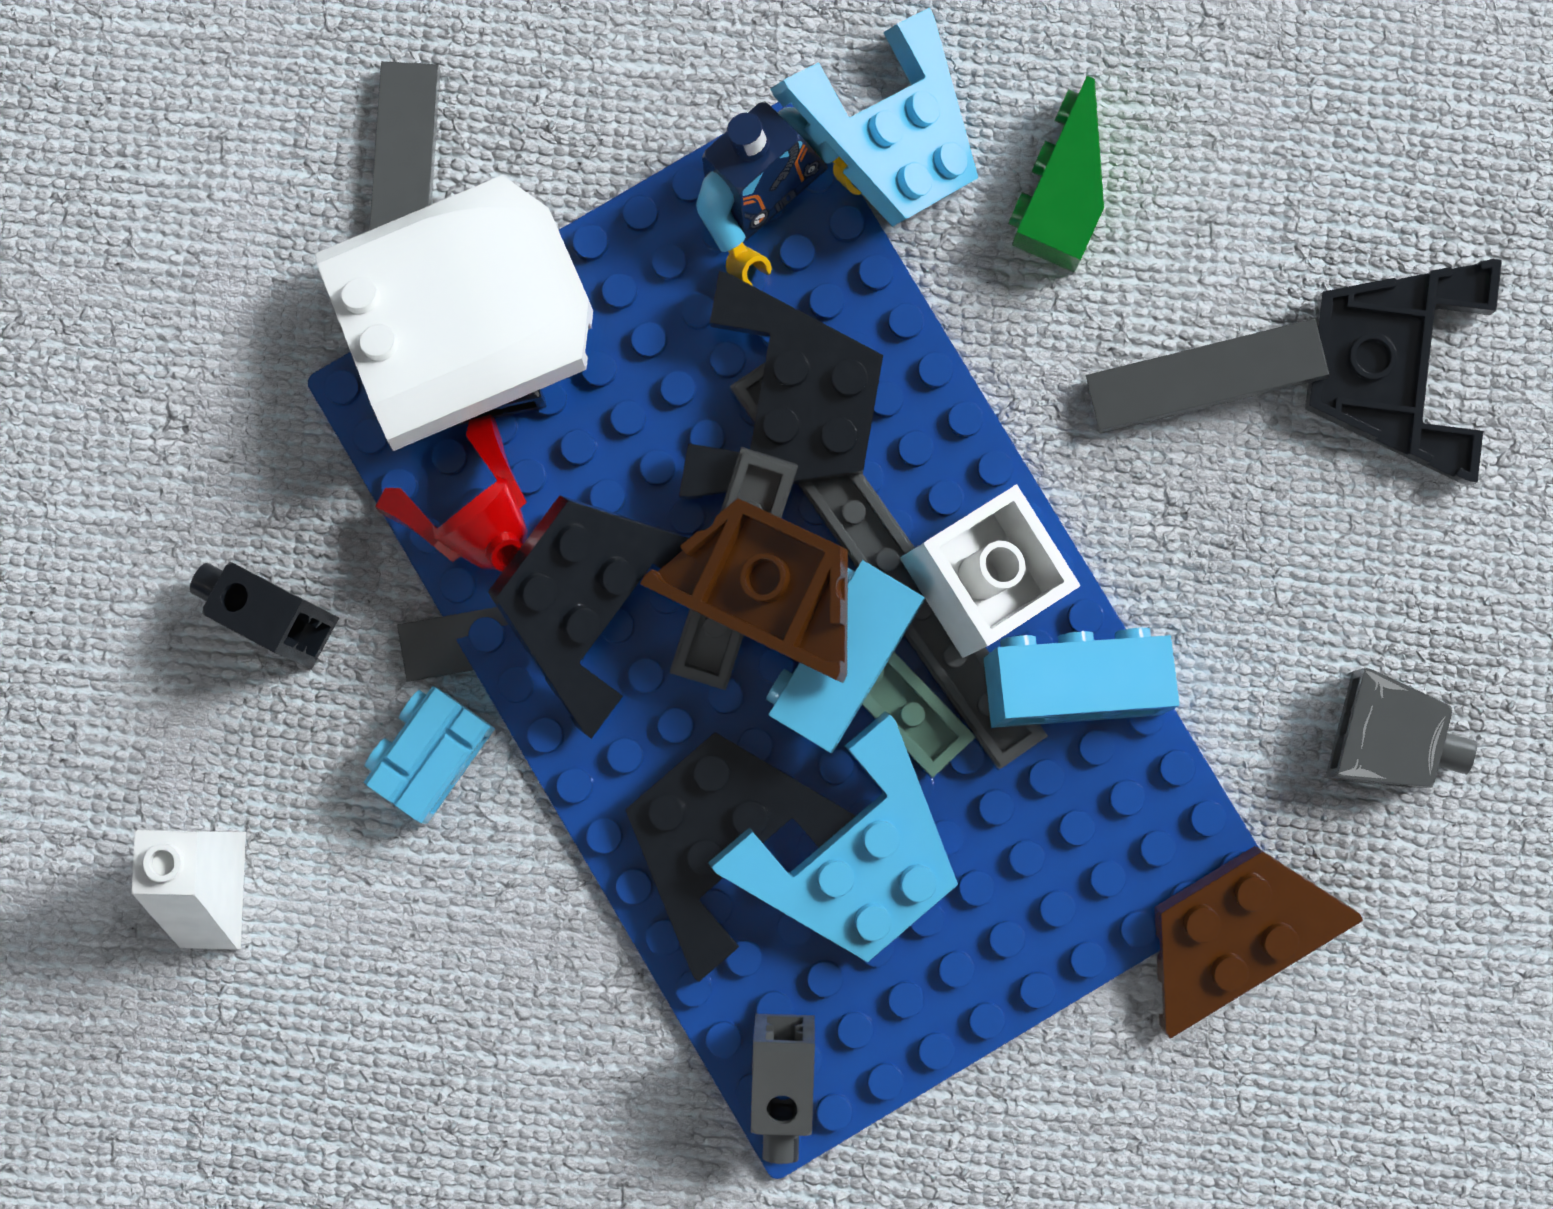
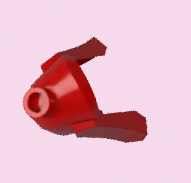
[375,414,528,572]

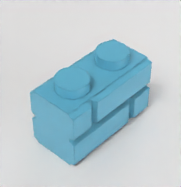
[363,686,496,824]

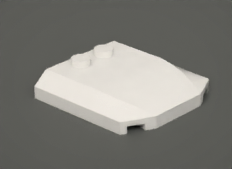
[315,175,593,451]

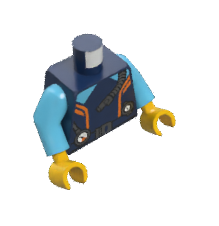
[696,101,861,286]

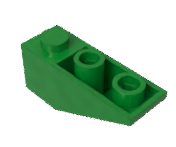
[1008,76,1104,273]

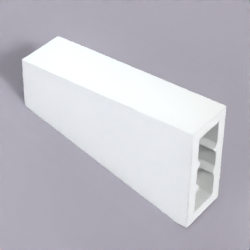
[132,830,246,950]

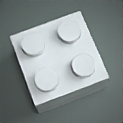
[900,484,1080,658]

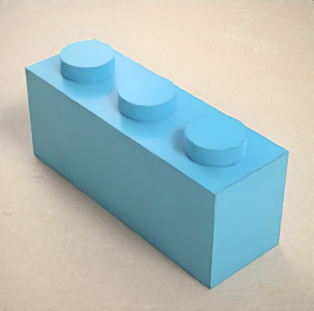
[766,560,925,754]
[984,628,1180,728]

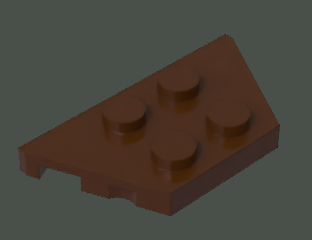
[640,498,848,683]
[1155,846,1364,1039]

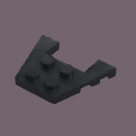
[1305,259,1502,486]
[679,271,883,500]
[488,495,689,739]
[625,732,855,982]

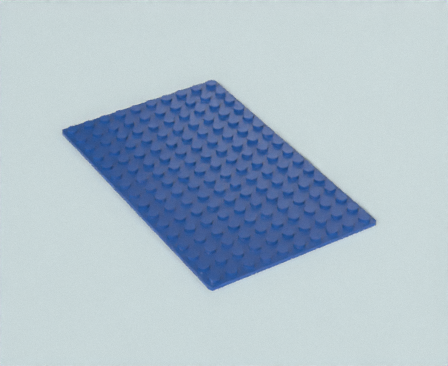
[308,102,1259,1179]

